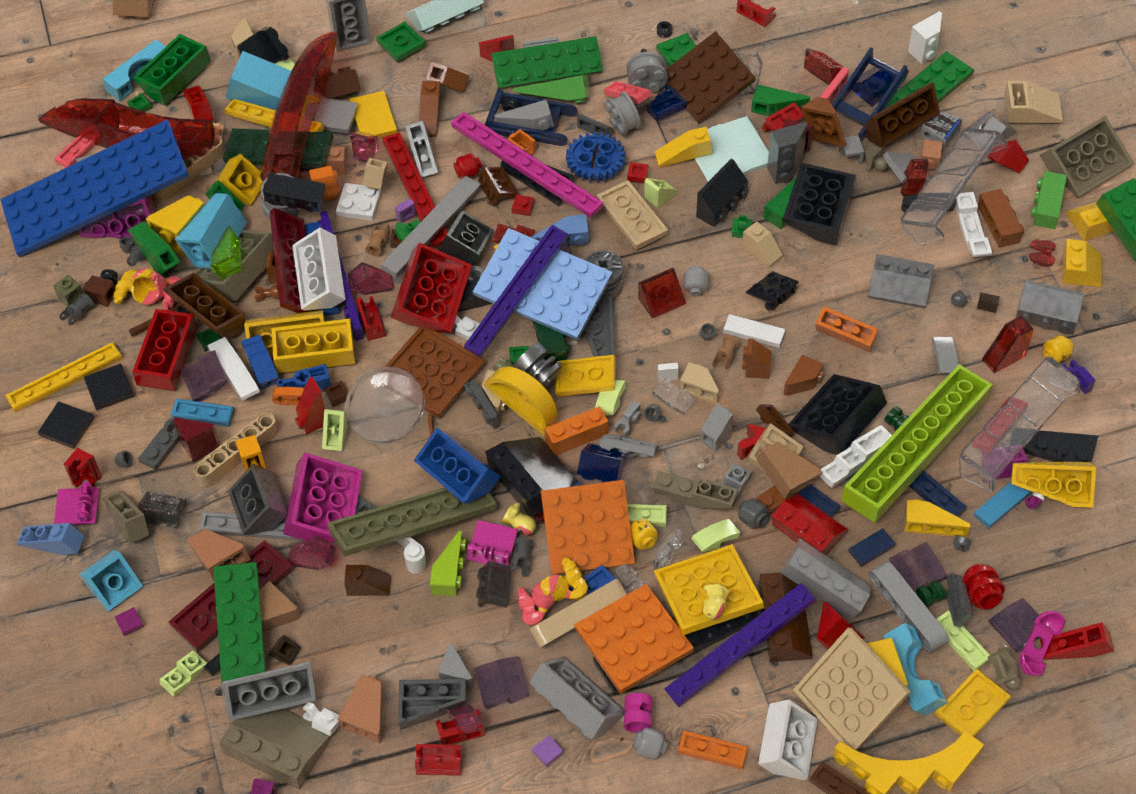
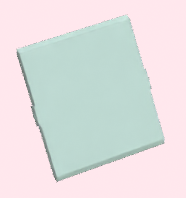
[694,116,769,182]

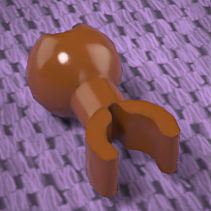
[254,284,279,302]

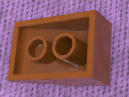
[801,97,847,147]

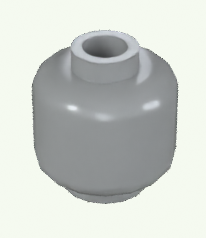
[683,266,709,296]
[633,727,667,760]

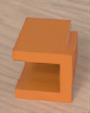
[507,129,536,156]

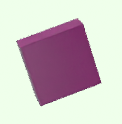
[114,607,144,636]

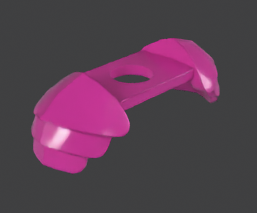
[1020,611,1065,676]

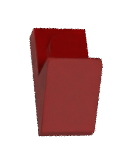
[737,424,766,460]

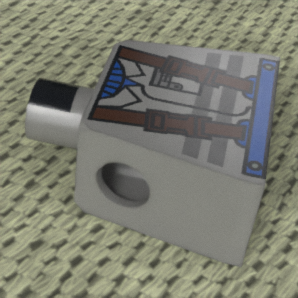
[919,111,963,153]

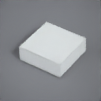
[657,363,678,382]

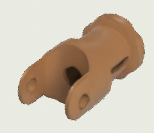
[365,225,391,256]
[712,335,740,369]

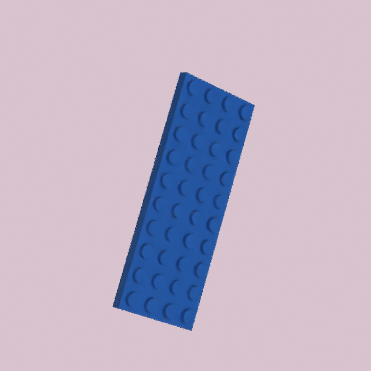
[0,119,189,257]

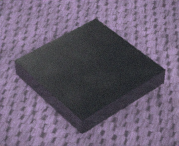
[84,363,134,410]
[38,401,94,449]

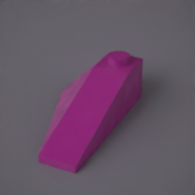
[78,196,156,239]

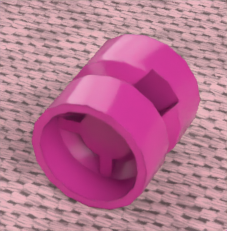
[623,693,653,733]

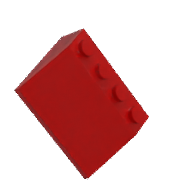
[391,242,472,333]

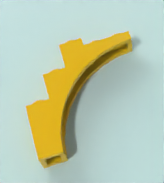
[833,731,984,794]

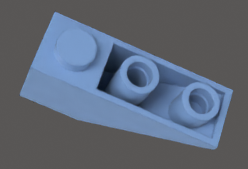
[532,214,589,248]
[17,523,85,555]

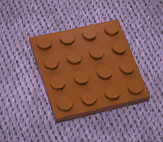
[375,327,486,419]

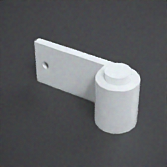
[396,537,427,574]

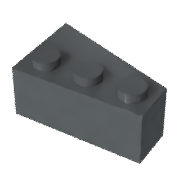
[399,679,467,730]

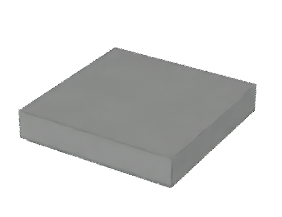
[314,98,358,134]
[883,152,931,184]

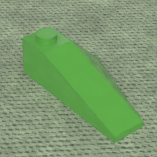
[513,74,589,103]

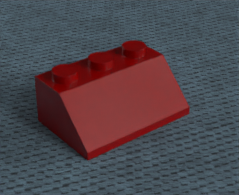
[772,494,848,556]

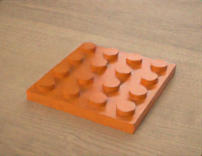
[541,480,635,574]
[574,584,694,694]

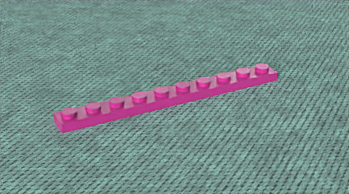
[451,112,603,218]

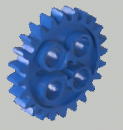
[566,131,625,183]

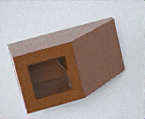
[426,62,469,93]
[742,338,771,379]

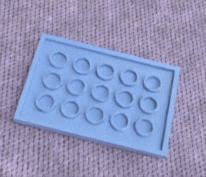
[473,228,612,340]

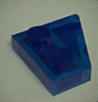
[647,85,687,121]

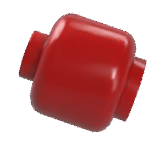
[453,153,482,179]

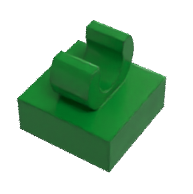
[731,215,752,238]

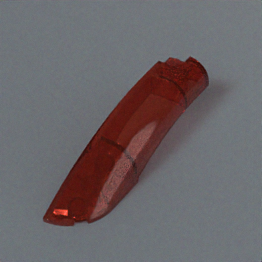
[260,32,338,181]
[38,98,215,160]

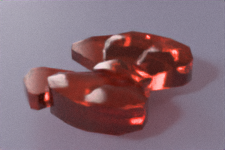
[1029,239,1056,267]

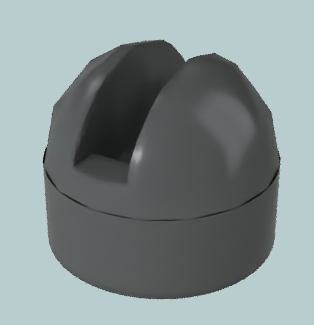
[119,236,135,253]
[951,290,968,307]
[700,323,716,340]
[644,404,662,422]
[114,450,132,468]
[954,535,972,552]

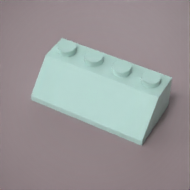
[405,0,484,33]

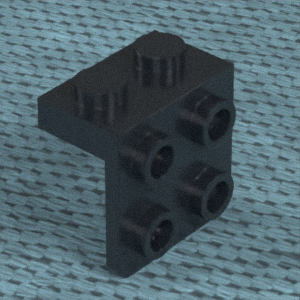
[237,27,290,64]

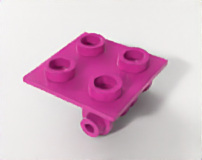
[54,481,99,525]
[467,520,518,569]

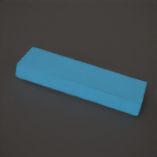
[171,399,235,427]
[973,482,1032,529]

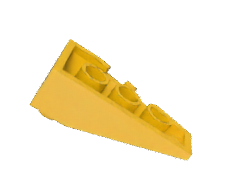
[1011,462,1097,508]

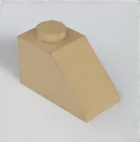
[742,222,783,267]
[680,362,719,404]

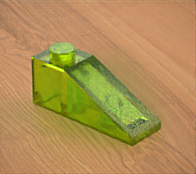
[210,226,242,280]

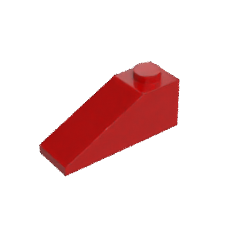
[182,85,214,126]
[295,377,325,435]
[1040,622,1114,660]

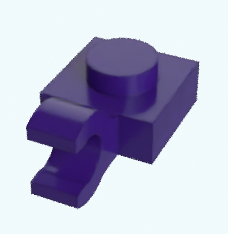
[1062,360,1095,395]

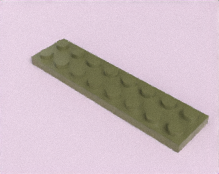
[327,487,497,557]

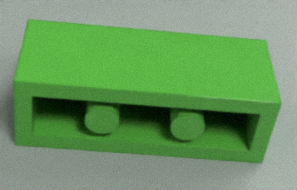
[1031,171,1067,229]

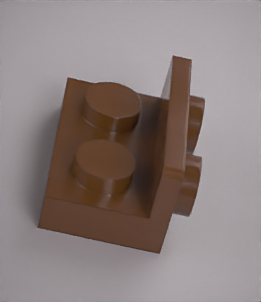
[478,167,518,206]

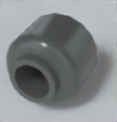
[738,498,769,529]

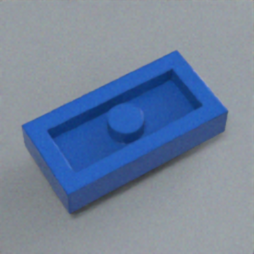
[569,565,615,601]

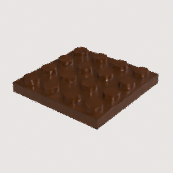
[665,31,756,124]

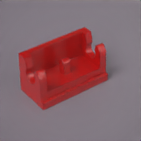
[737,0,776,27]
[762,102,804,132]
[356,296,387,341]
[64,447,102,488]
[436,709,485,745]
[415,744,462,776]

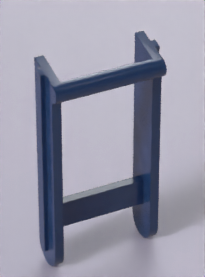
[832,47,909,142]
[485,89,577,146]

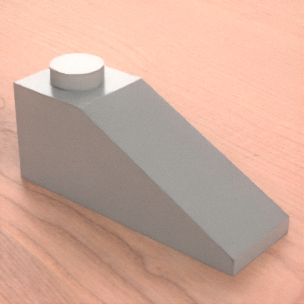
[494,99,554,130]
[405,121,438,178]

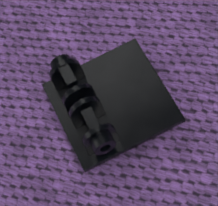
[746,271,799,311]

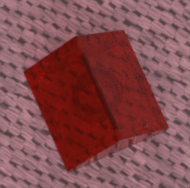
[804,48,844,85]
[638,267,686,318]

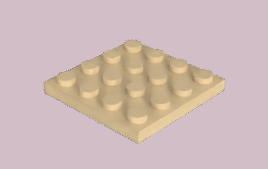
[793,628,911,751]

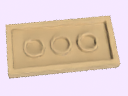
[596,180,668,250]

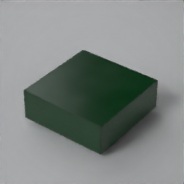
[196,328,221,352]

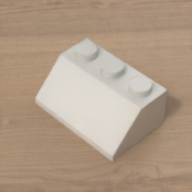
[758,700,818,780]

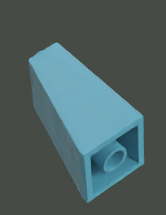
[225,51,304,113]
[175,193,247,269]

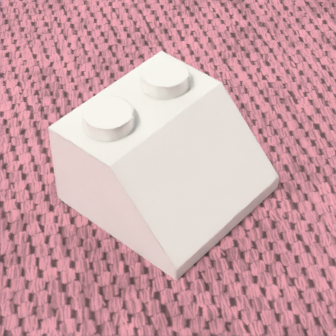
[908,11,942,64]

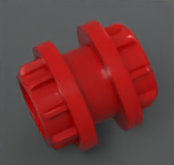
[962,564,1005,610]

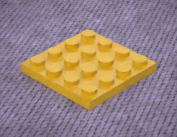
[654,544,764,635]

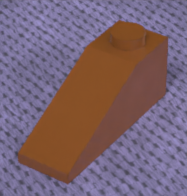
[419,81,442,137]

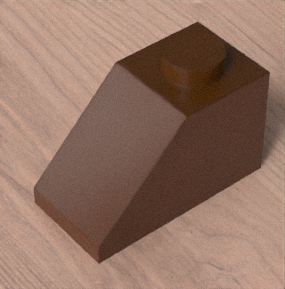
[344,565,390,596]

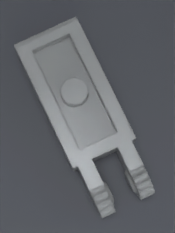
[599,434,657,458]

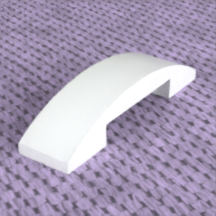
[955,192,992,257]

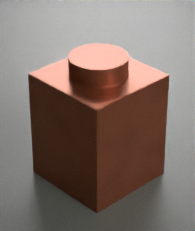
[83,275,116,307]

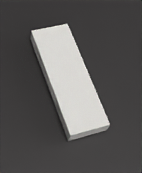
[723,314,785,348]

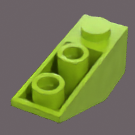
[430,531,466,596]

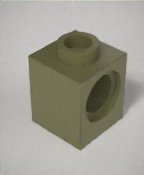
[53,274,83,307]

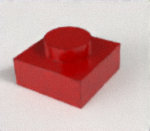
[627,162,649,183]
[512,194,534,216]

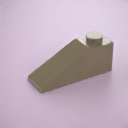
[102,491,149,543]

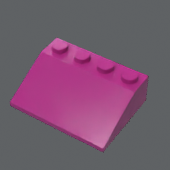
[283,452,363,542]

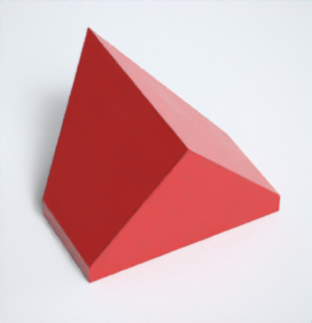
[479,35,514,61]
[987,140,1029,174]
[817,602,865,650]

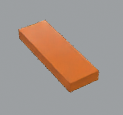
[678,730,748,770]

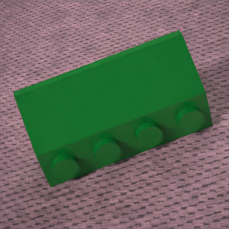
[133,34,211,106]

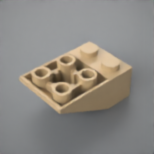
[1004,81,1063,123]

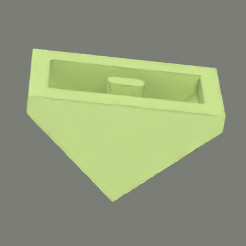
[644,178,678,208]
[322,409,348,451]

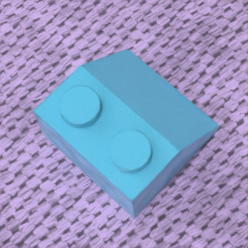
[79,550,143,612]

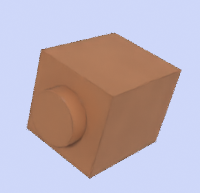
[920,139,942,170]

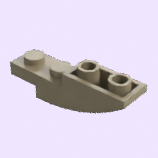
[652,471,738,509]

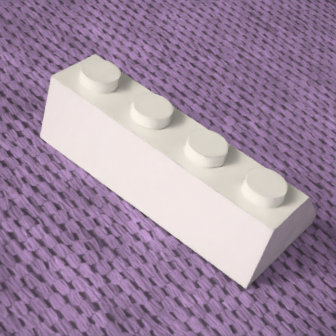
[292,228,346,310]

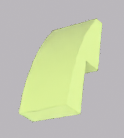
[595,380,626,416]
[691,519,741,552]
[159,650,207,697]

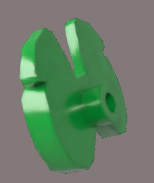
[395,220,421,241]

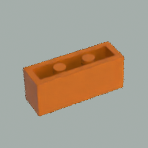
[815,306,878,352]
[545,406,608,455]

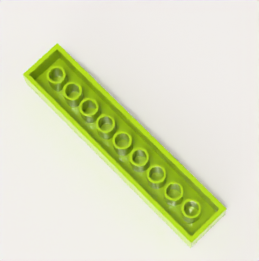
[841,364,993,523]

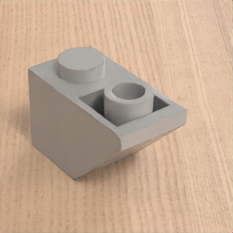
[700,404,733,452]

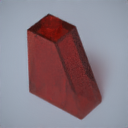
[982,315,1034,374]

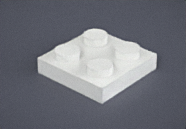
[336,183,381,221]

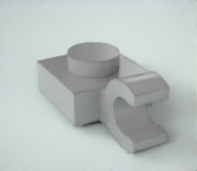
[614,400,641,437]

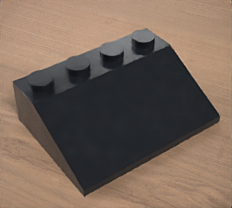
[783,163,856,245]
[788,374,887,455]
[485,437,581,517]

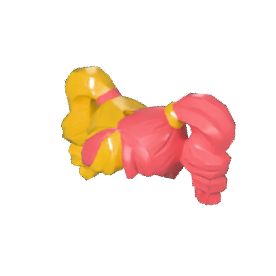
[113,268,181,310]
[517,557,588,626]

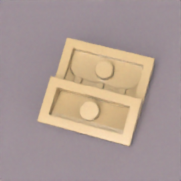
[746,423,803,473]

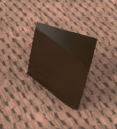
[977,292,1000,313]
[268,635,301,665]

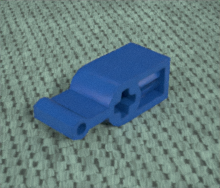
[241,334,279,390]
[277,364,331,392]

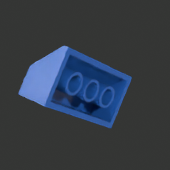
[413,428,501,504]

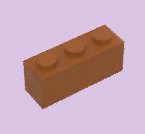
[978,189,1024,248]

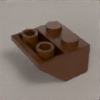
[317,66,361,99]

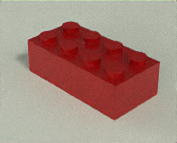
[132,309,197,391]

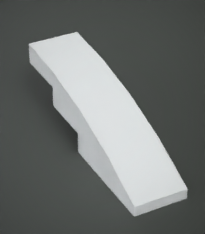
[207,337,260,401]
[820,425,892,488]

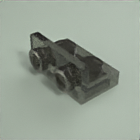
[138,491,187,528]
[476,561,511,608]

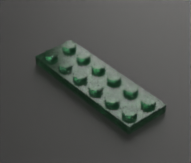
[222,128,334,168]

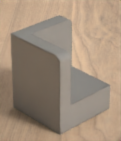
[839,135,864,163]

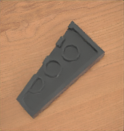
[584,295,615,357]

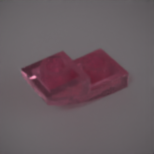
[447,705,483,734]

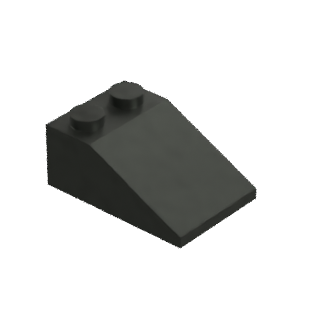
[438,211,494,266]

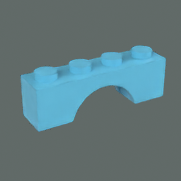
[102,40,166,101]
[884,623,947,716]

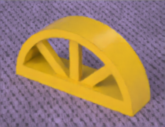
[483,367,558,436]

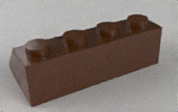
[864,82,940,148]
[164,273,246,339]
[759,572,813,662]

